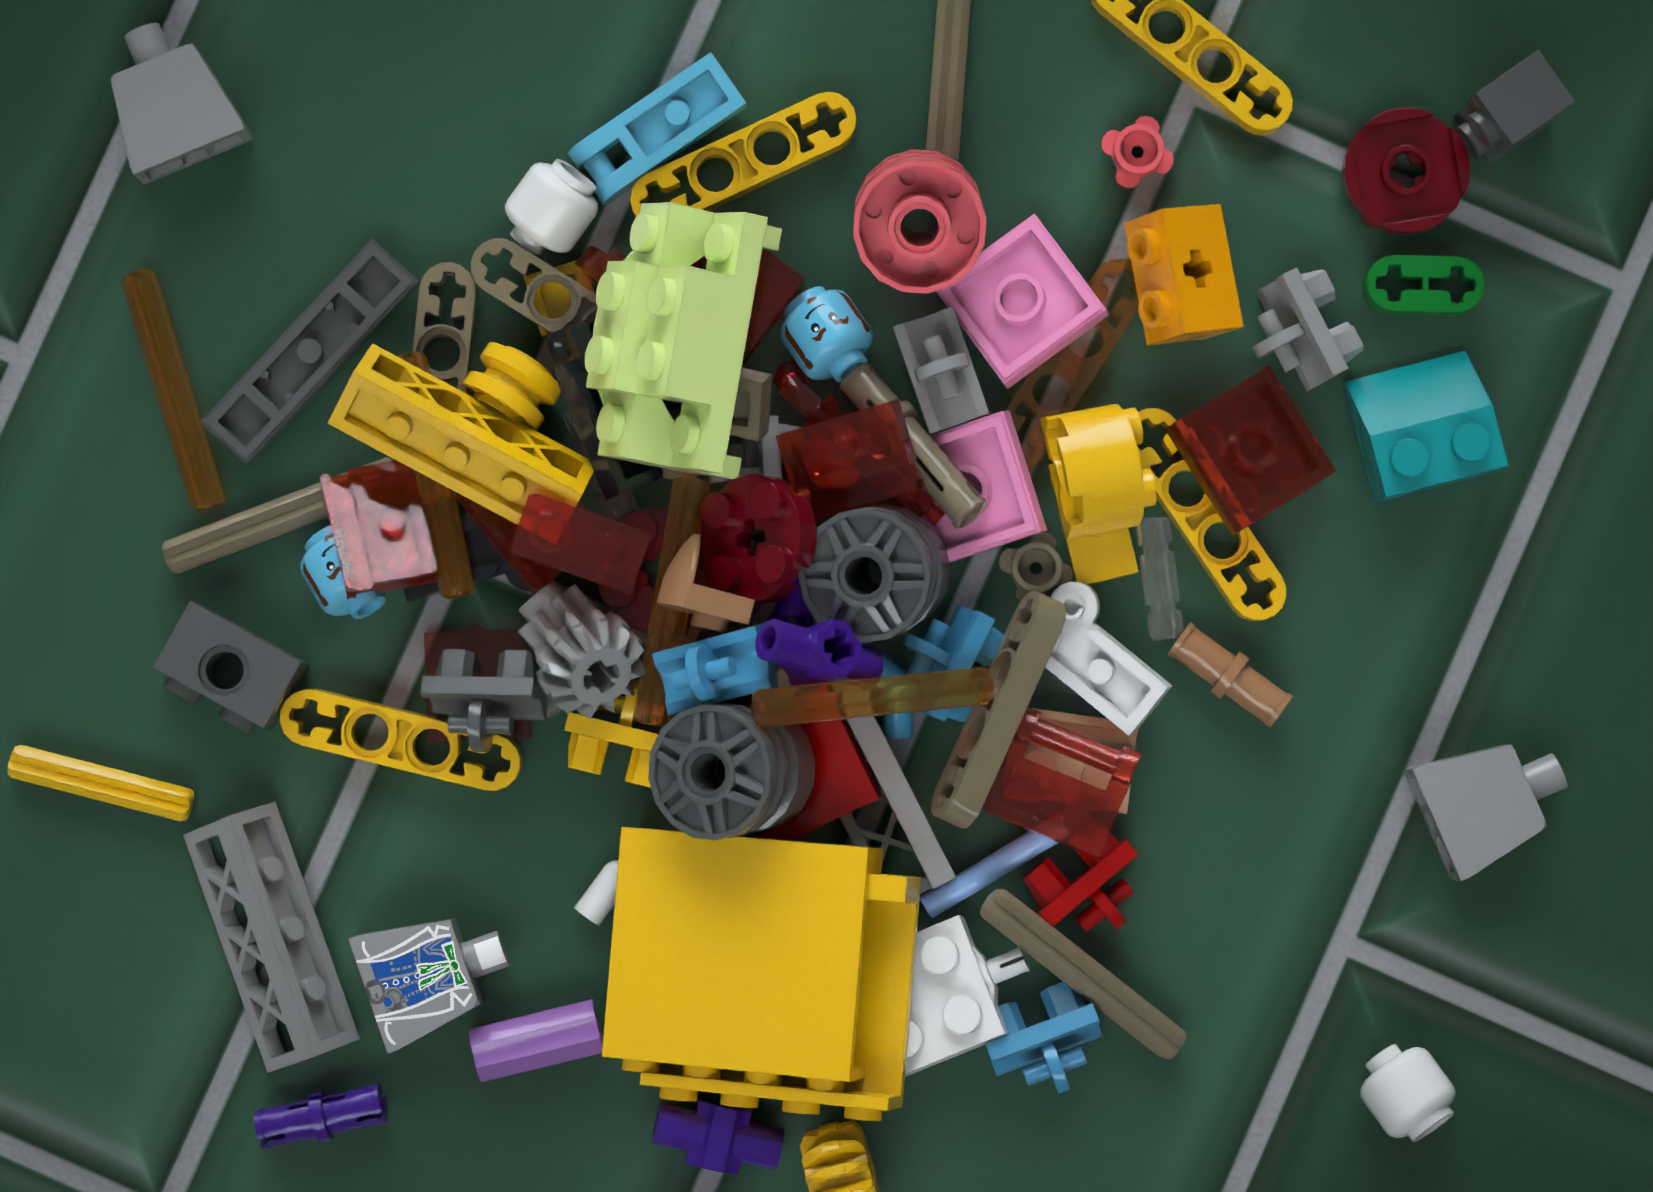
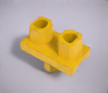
[564,680,663,788]

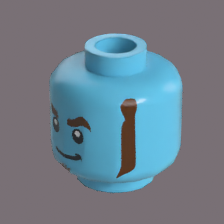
[780,286,874,382]
[300,522,394,619]

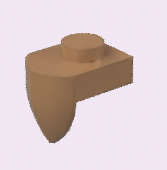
[657,533,755,634]

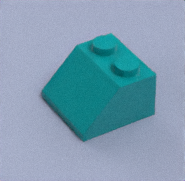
[1343,351,1509,503]

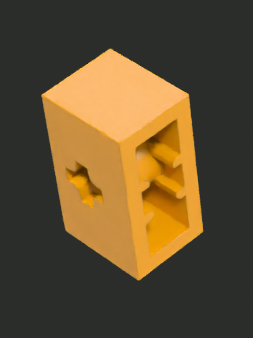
[1124,204,1244,346]

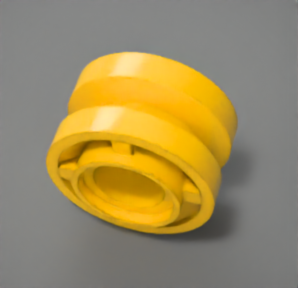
[461,342,562,431]

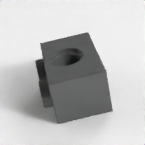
[1454,49,1576,166]
[153,601,309,734]

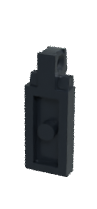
[546,320,664,501]

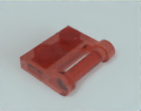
[981,707,1143,859]

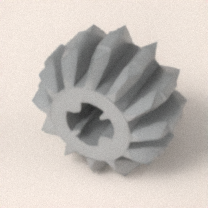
[534,605,646,719]

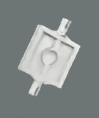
[905,915,1031,1077]

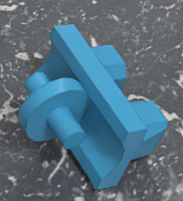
[901,605,1004,722]
[652,624,778,716]
[985,982,1102,1094]

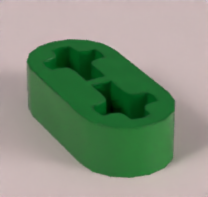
[1362,255,1485,316]

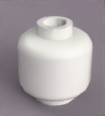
[505,159,598,255]
[1360,1044,1456,1142]

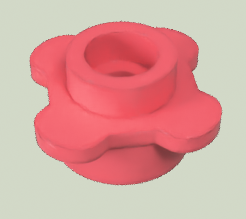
[1101,116,1174,188]

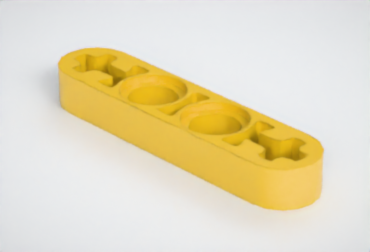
[1091,0,1293,136]
[630,92,856,217]
[1137,408,1286,621]
[280,688,523,791]

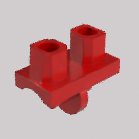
[1022,820,1138,933]

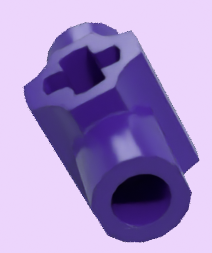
[755,619,884,689]
[651,1099,785,1174]

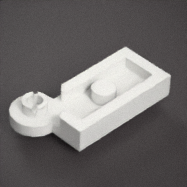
[1045,581,1172,736]

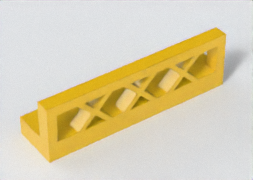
[327,343,594,545]

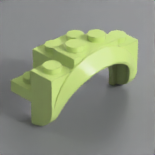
[585,202,782,479]

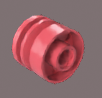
[853,149,987,294]

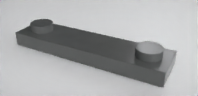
[201,238,420,466]

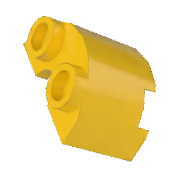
[1040,404,1157,539]

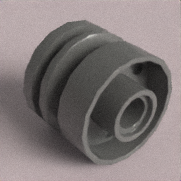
[798,503,950,643]
[648,701,816,840]

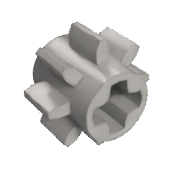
[518,581,596,651]

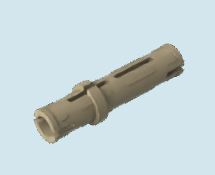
[839,363,988,529]

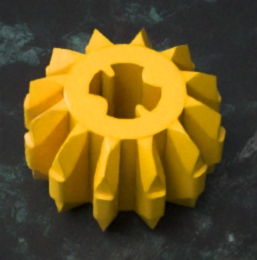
[800,1120,881,1192]

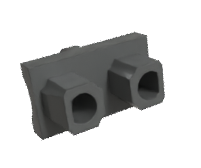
[420,649,548,752]

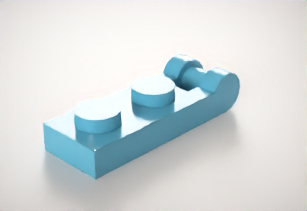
[568,52,747,205]

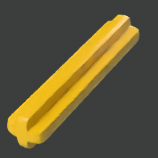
[7,745,194,821]

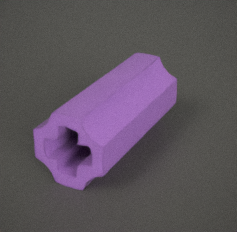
[468,999,603,1082]

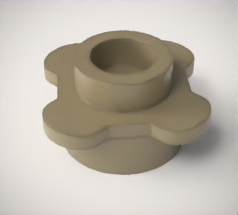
[999,532,1073,602]

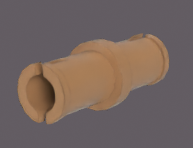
[1167,622,1293,729]

